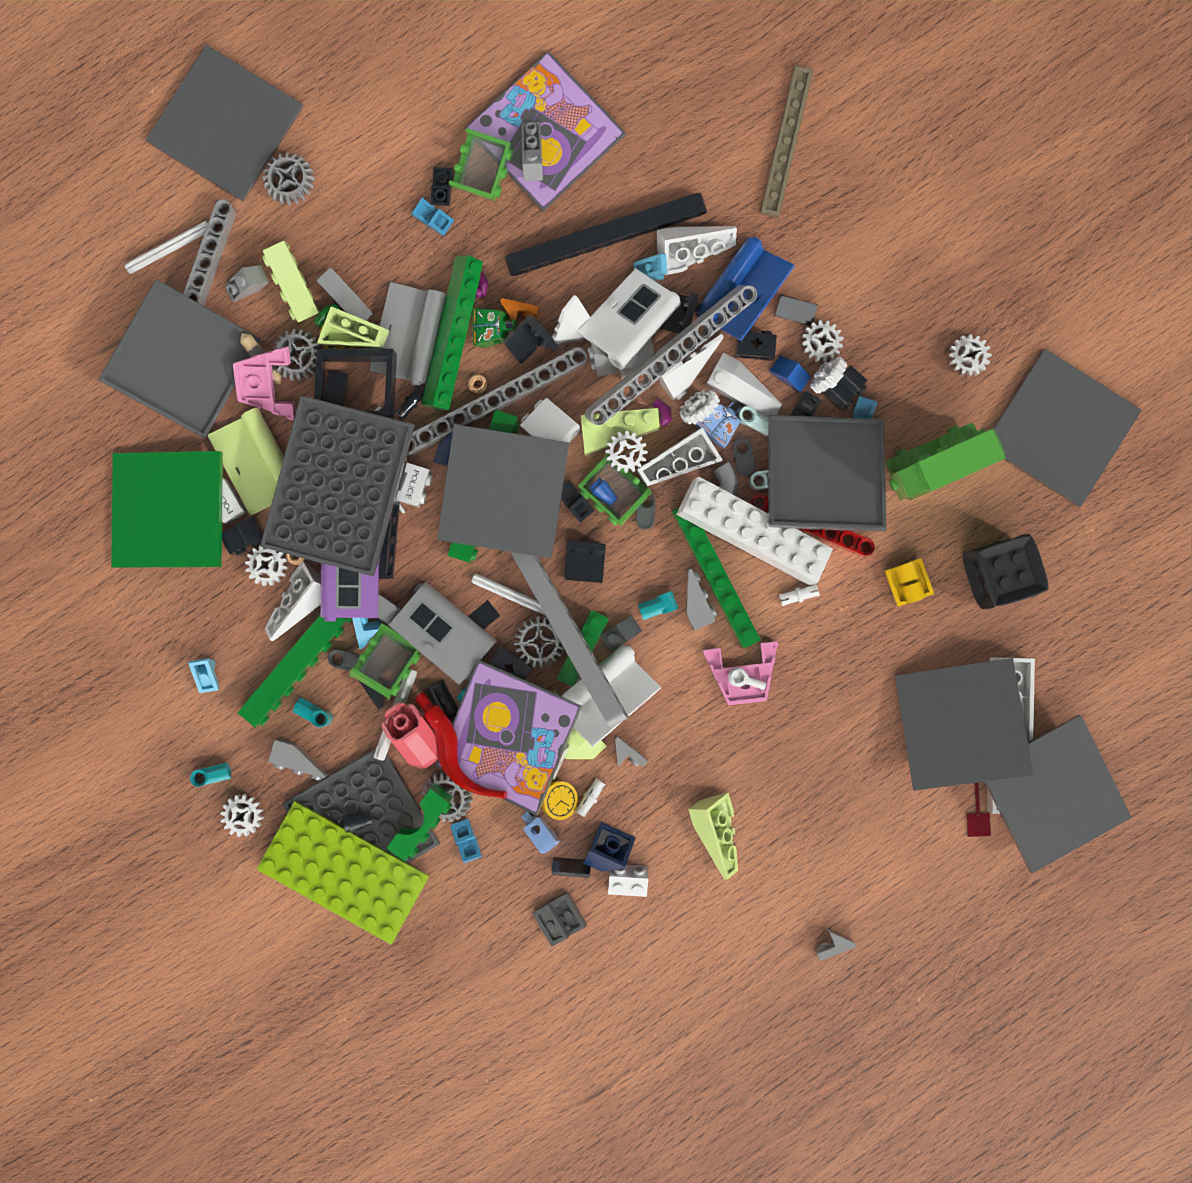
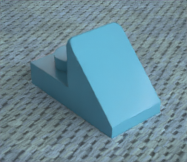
[633,254,668,280]
[352,618,381,649]
[188,658,219,693]

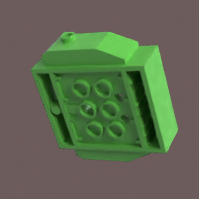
[886,423,1006,501]

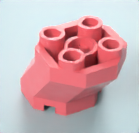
[381,702,439,769]

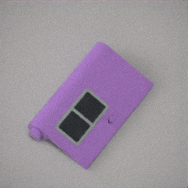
[321,561,379,621]

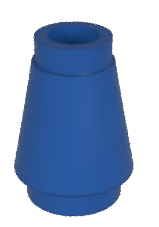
[589,478,618,506]

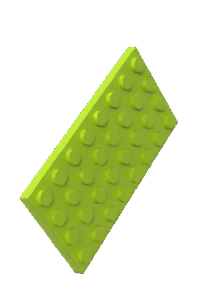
[256,801,430,945]

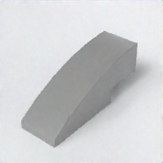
[317,267,373,321]

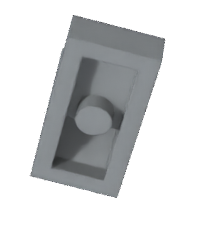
[615,736,648,767]
[815,929,856,961]

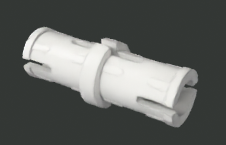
[779,584,819,606]
[575,778,606,817]

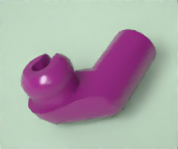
[475,270,488,298]

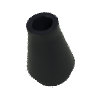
[343,813,372,833]

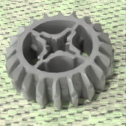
[262,152,315,206]
[271,329,321,381]
[514,616,565,668]
[421,770,473,822]

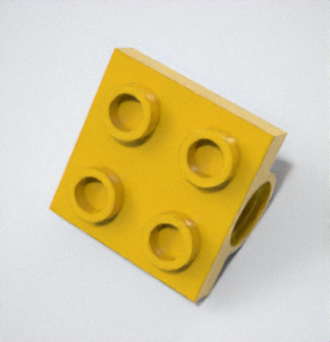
[884,558,934,607]

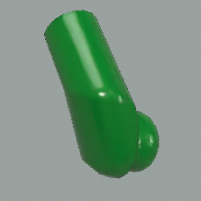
[314,303,340,327]

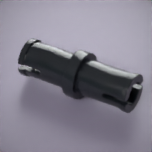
[394,385,425,421]

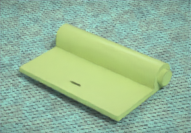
[208,408,284,516]

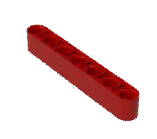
[749,494,875,557]

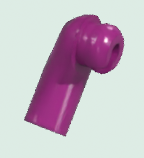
[652,398,672,427]

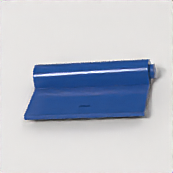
[695,236,795,341]

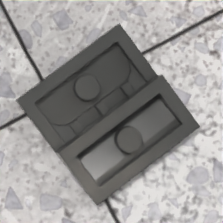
[532,892,587,946]

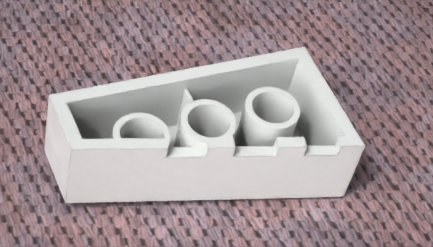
[636,428,723,486]

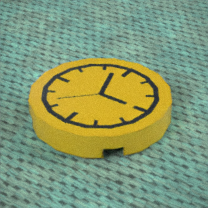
[542,781,578,820]

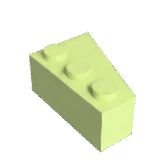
[317,307,390,348]

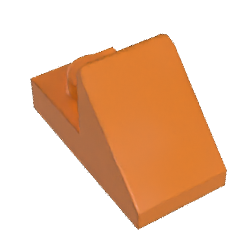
[500,298,539,322]

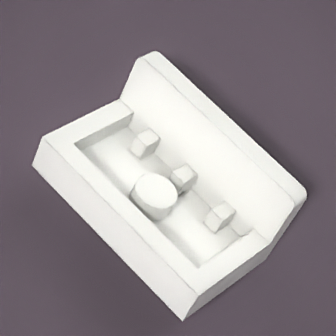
[608,865,648,897]

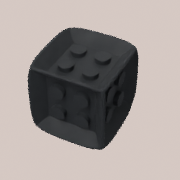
[963,534,1049,609]

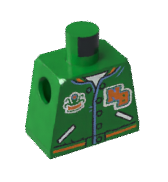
[473,309,518,348]

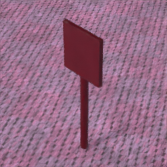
[966,783,991,837]

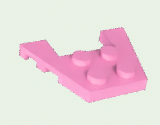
[233,346,296,421]
[703,641,778,705]

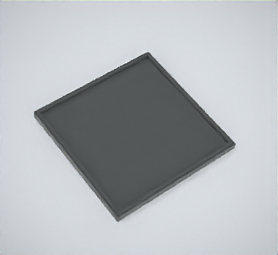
[146,45,304,202]
[98,279,261,439]
[993,349,1142,507]
[768,415,887,532]
[437,424,570,558]
[895,658,1034,791]
[985,715,1132,873]

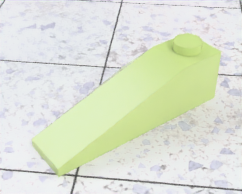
[688,792,738,880]

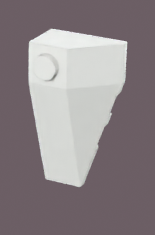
[657,226,737,275]
[552,295,590,344]
[659,334,724,401]
[706,352,782,417]
[265,560,321,641]

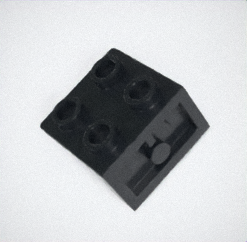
[659,293,699,334]
[503,315,559,364]
[565,541,606,583]

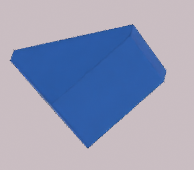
[769,356,811,393]

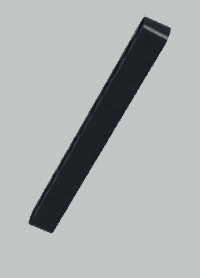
[505,193,707,276]

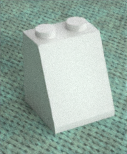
[520,397,580,442]

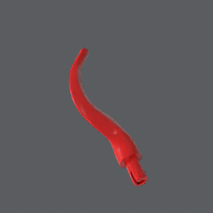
[414,693,507,799]

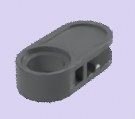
[733,438,755,477]
[636,493,655,530]
[328,649,366,671]

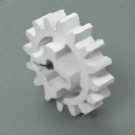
[801,320,844,363]
[948,334,992,377]
[810,357,847,394]
[679,389,720,425]
[605,431,648,473]
[245,545,288,586]
[220,794,264,837]

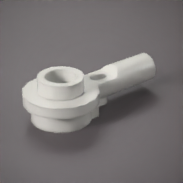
[728,667,766,690]

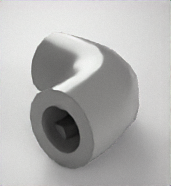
[713,462,738,496]

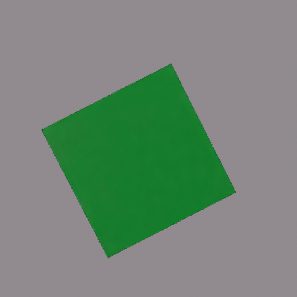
[111,451,223,568]

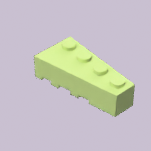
[262,241,320,322]
[581,408,660,456]

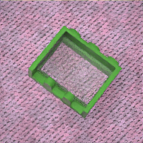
[449,128,514,202]
[578,453,653,527]
[349,623,421,699]

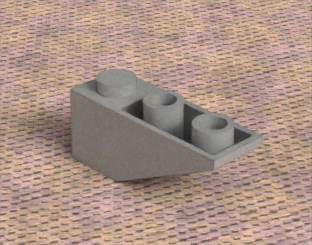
[521,122,543,181]
[686,568,717,631]
[268,739,328,780]

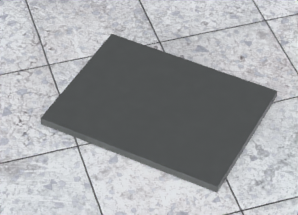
[260,395,415,577]

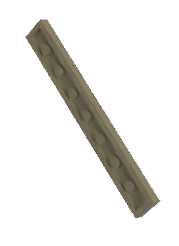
[760,66,813,218]

